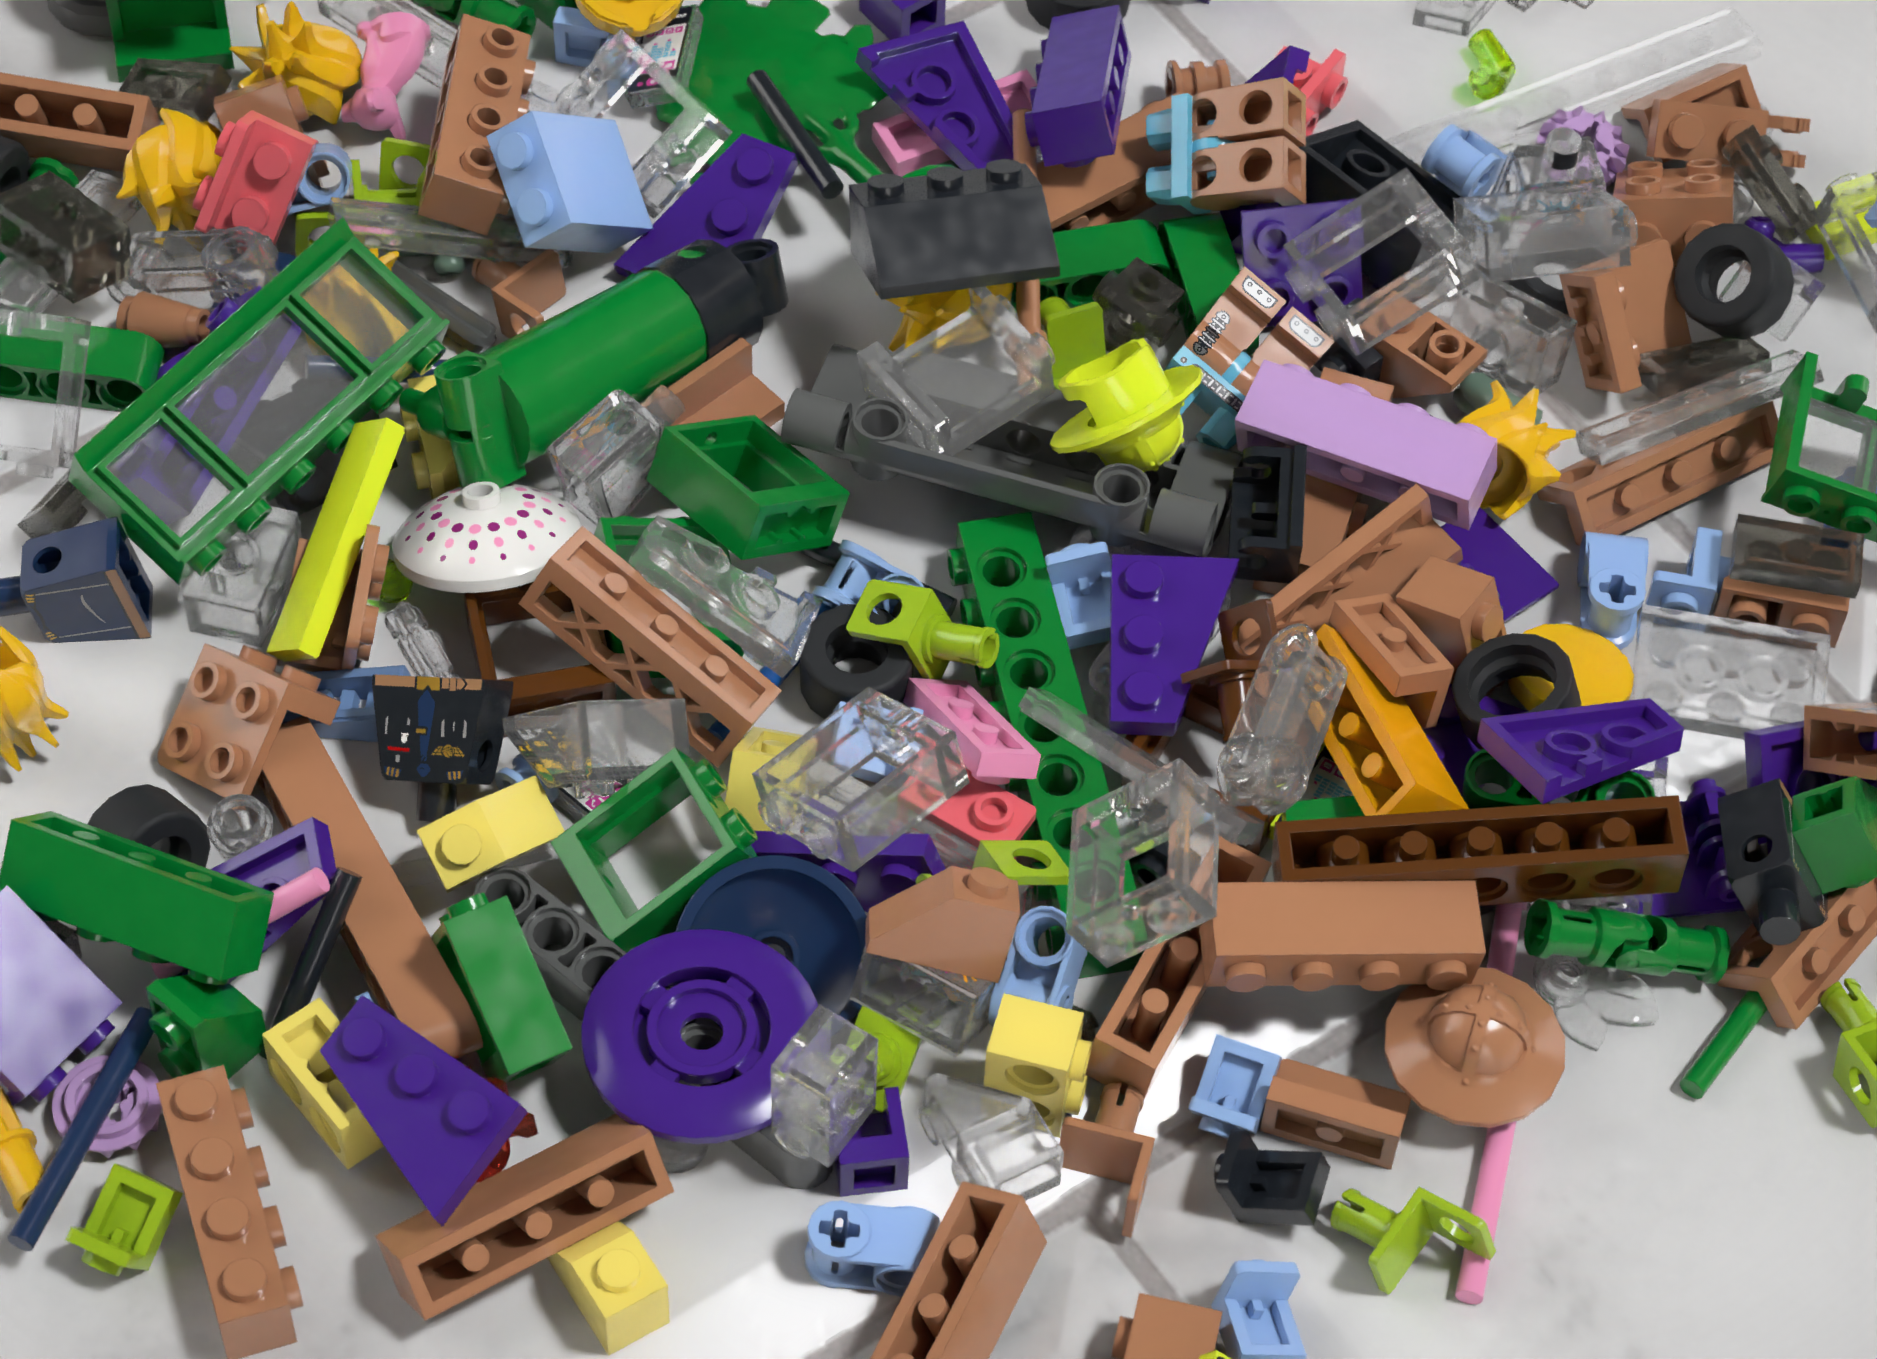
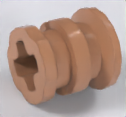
[1165,59,1231,98]

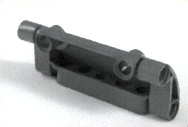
[781,344,1243,557]

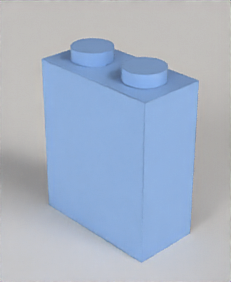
[486,111,653,253]

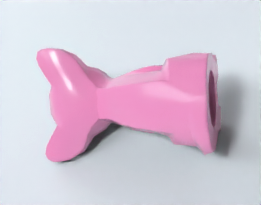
[341,12,431,140]

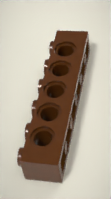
[1271,795,1689,906]

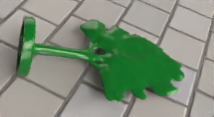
[649,0,956,185]

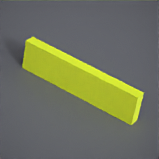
[266,418,405,662]

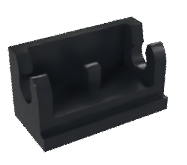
[1228,445,1307,583]

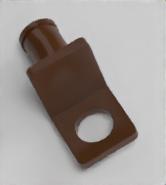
[1180,599,1284,745]

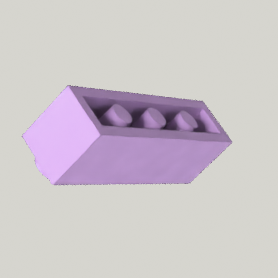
[1235,359,1497,530]

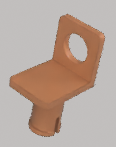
[472,247,566,339]
[1057,1082,1155,1238]

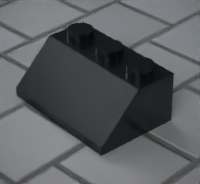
[1278,120,1489,295]
[849,159,1060,300]

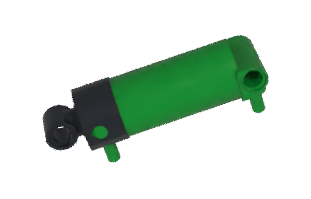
[399,238,789,489]

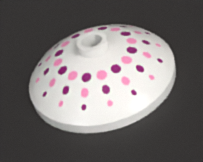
[392,482,581,593]

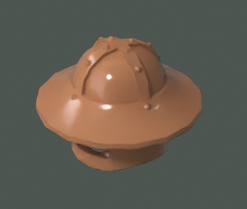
[1384,967,1565,1128]

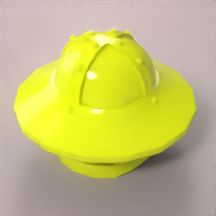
[1049,338,1204,472]

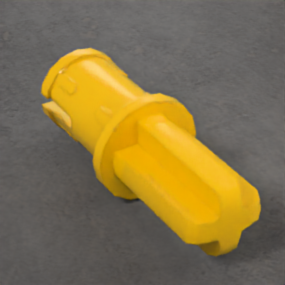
[0,1086,45,1214]

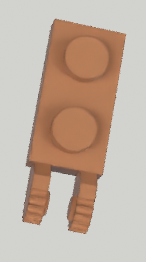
[1646,98,1811,168]

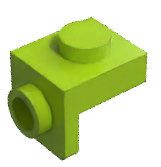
[65,1163,183,1276]

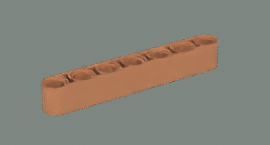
[257,716,483,1059]

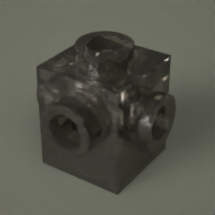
[1092,257,1185,352]

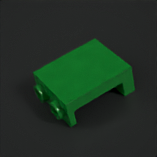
[106,0,235,83]

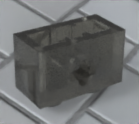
[0,171,131,304]

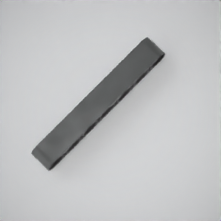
[474,867,835,1190]

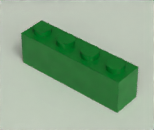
[0,811,274,985]

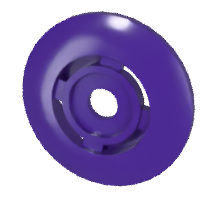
[582,929,822,1144]

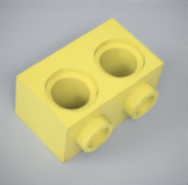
[981,993,1092,1138]
[262,997,384,1170]

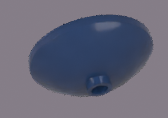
[676,855,875,1045]

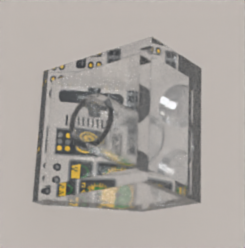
[502,698,691,799]

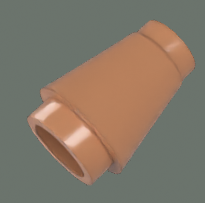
[116,291,211,349]

